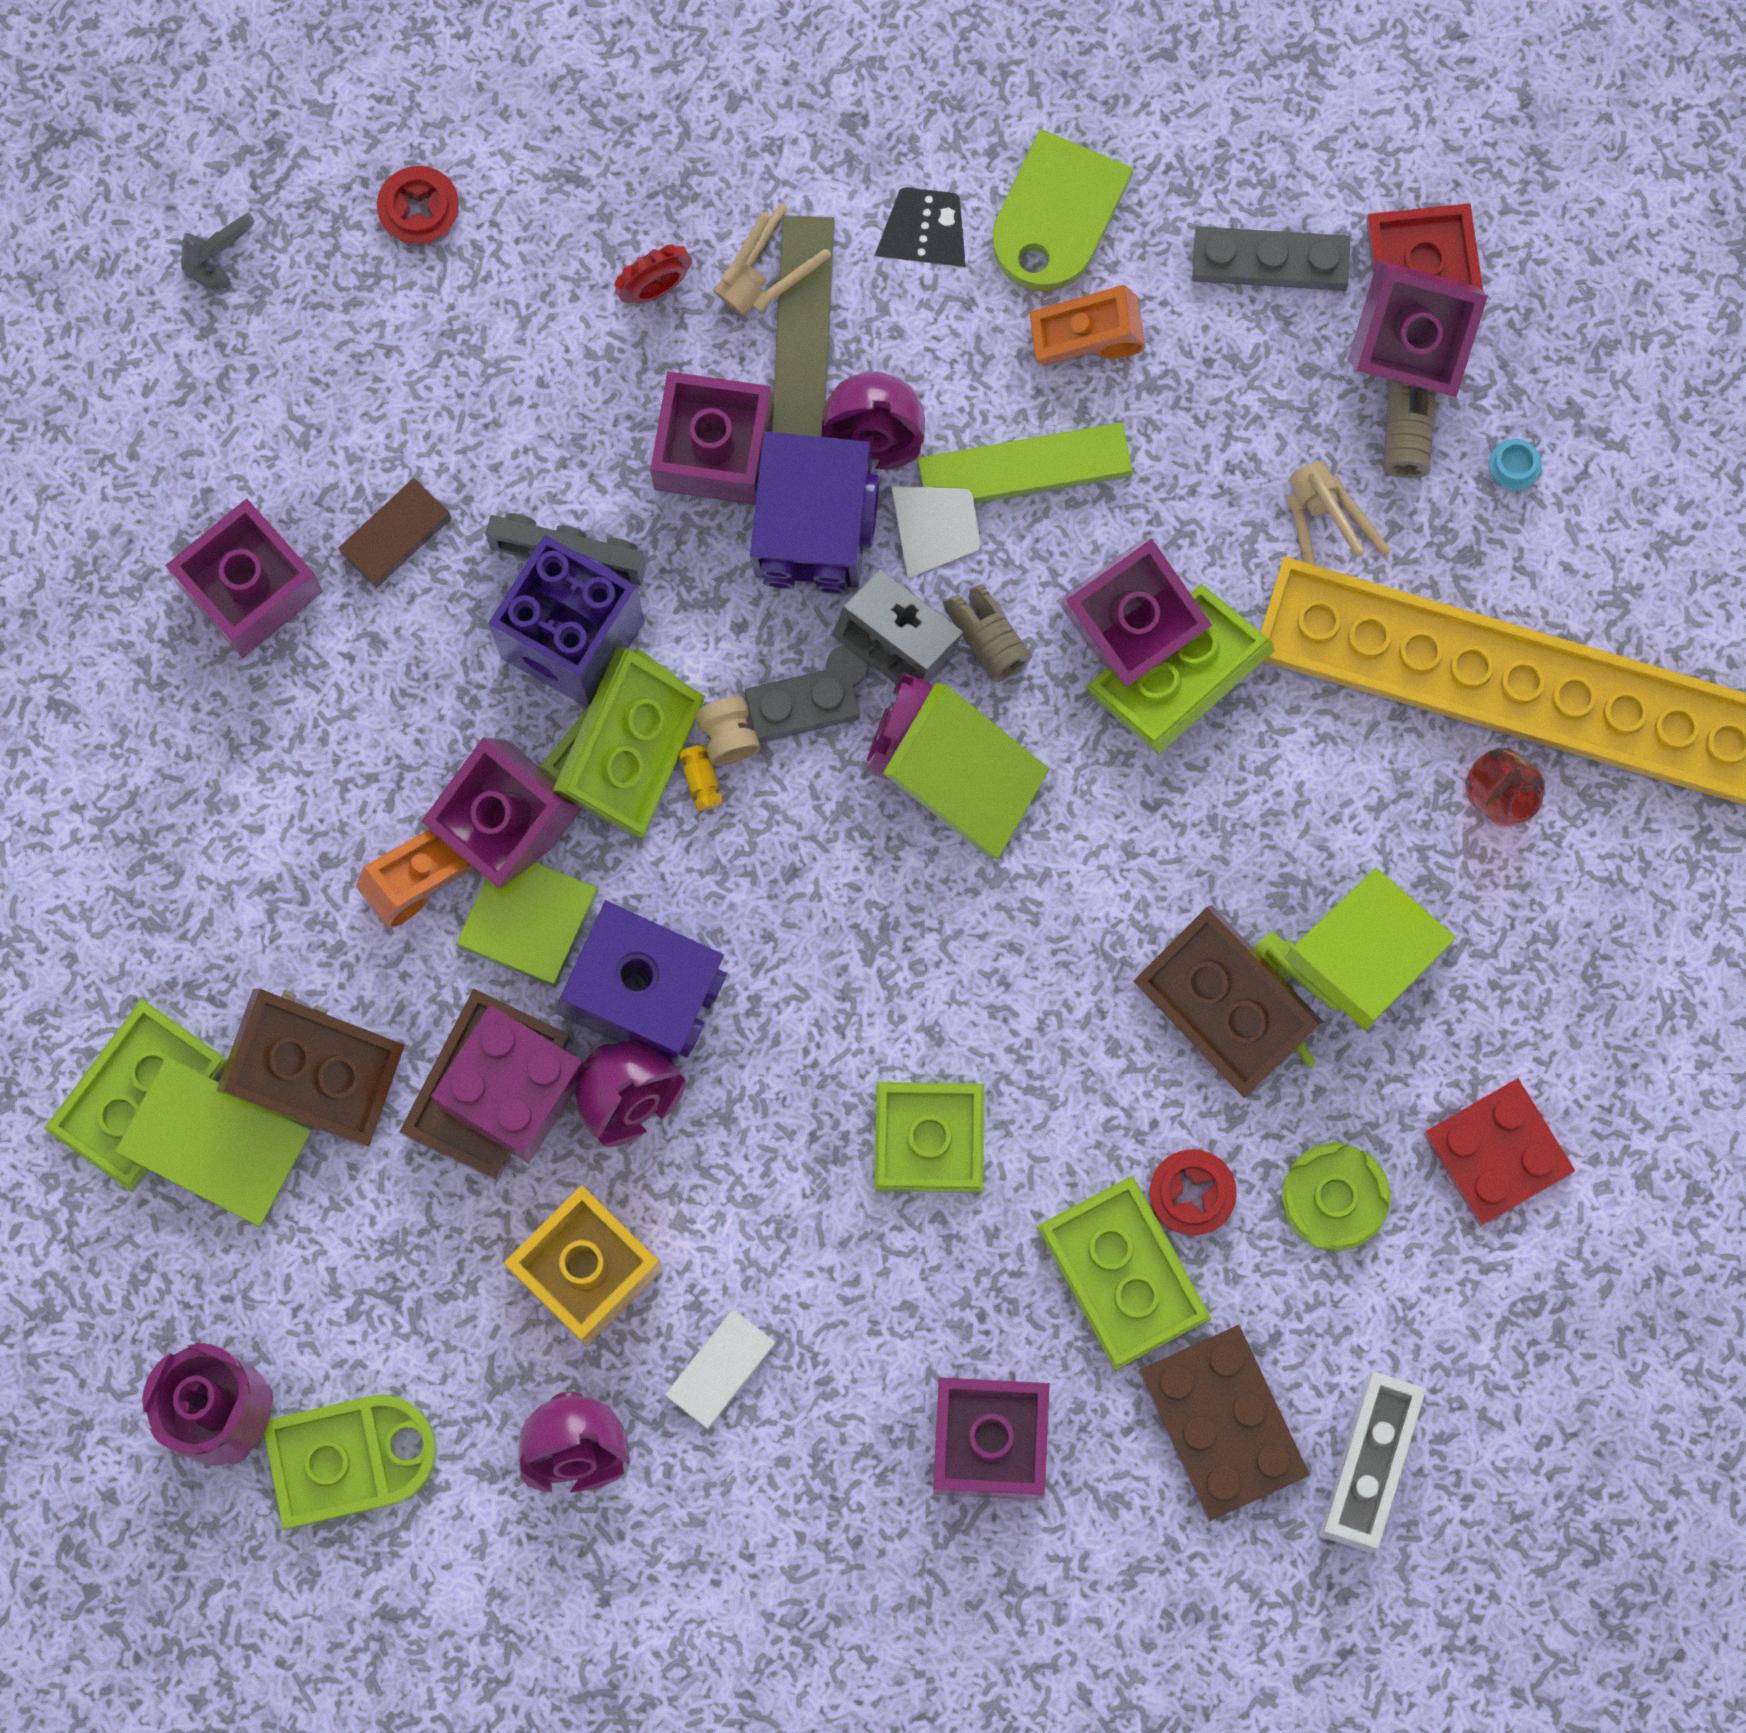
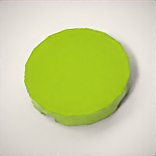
[1281,1142,1391,1252]

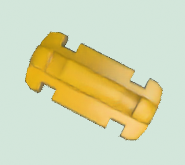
[680,745,723,811]

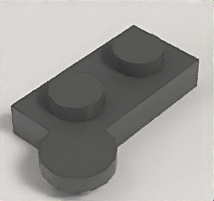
[745,645,868,743]

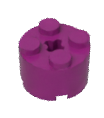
[142,1343,273,1466]

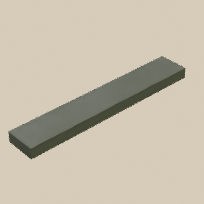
[772,215,835,437]

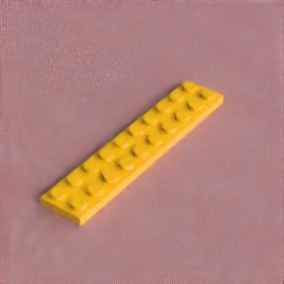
[1261,556,1746,806]

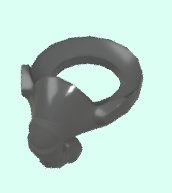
[180,213,255,290]

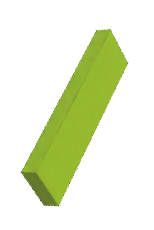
[918,422,1133,504]

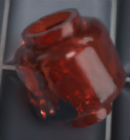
[1465,748,1545,827]

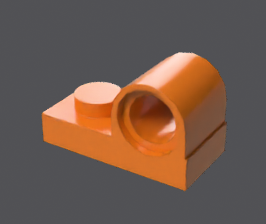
[1029,285,1146,366]
[356,829,474,929]

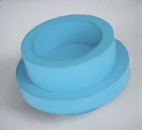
[1489,439,1542,491]

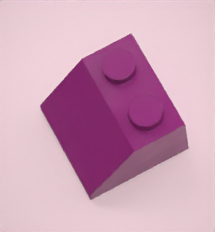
[1056,538,1212,687]
[421,737,583,888]

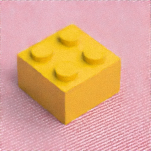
[504,1185,663,1347]

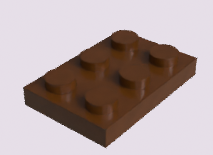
[1133,905,1324,1098]
[399,988,571,1182]
[216,989,405,1147]
[1139,1325,1310,1522]

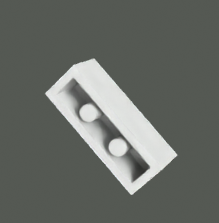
[1319,1371,1426,1554]

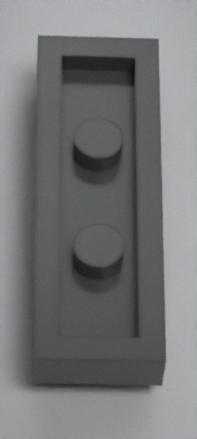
[1192,226,1351,291]
[485,513,646,586]

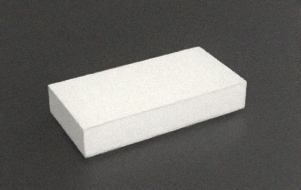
[665,1309,776,1430]

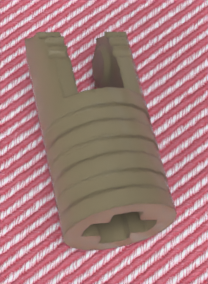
[1383,380,1436,478]
[943,584,1032,682]

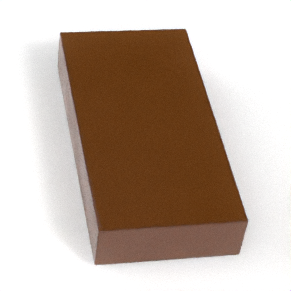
[338,478,452,588]

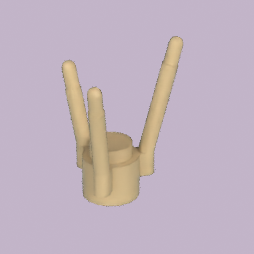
[713,204,831,317]
[1286,461,1390,565]

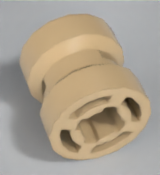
[694,696,761,766]

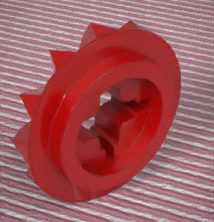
[377,166,459,246]
[614,245,692,304]
[1149,1149,1237,1237]

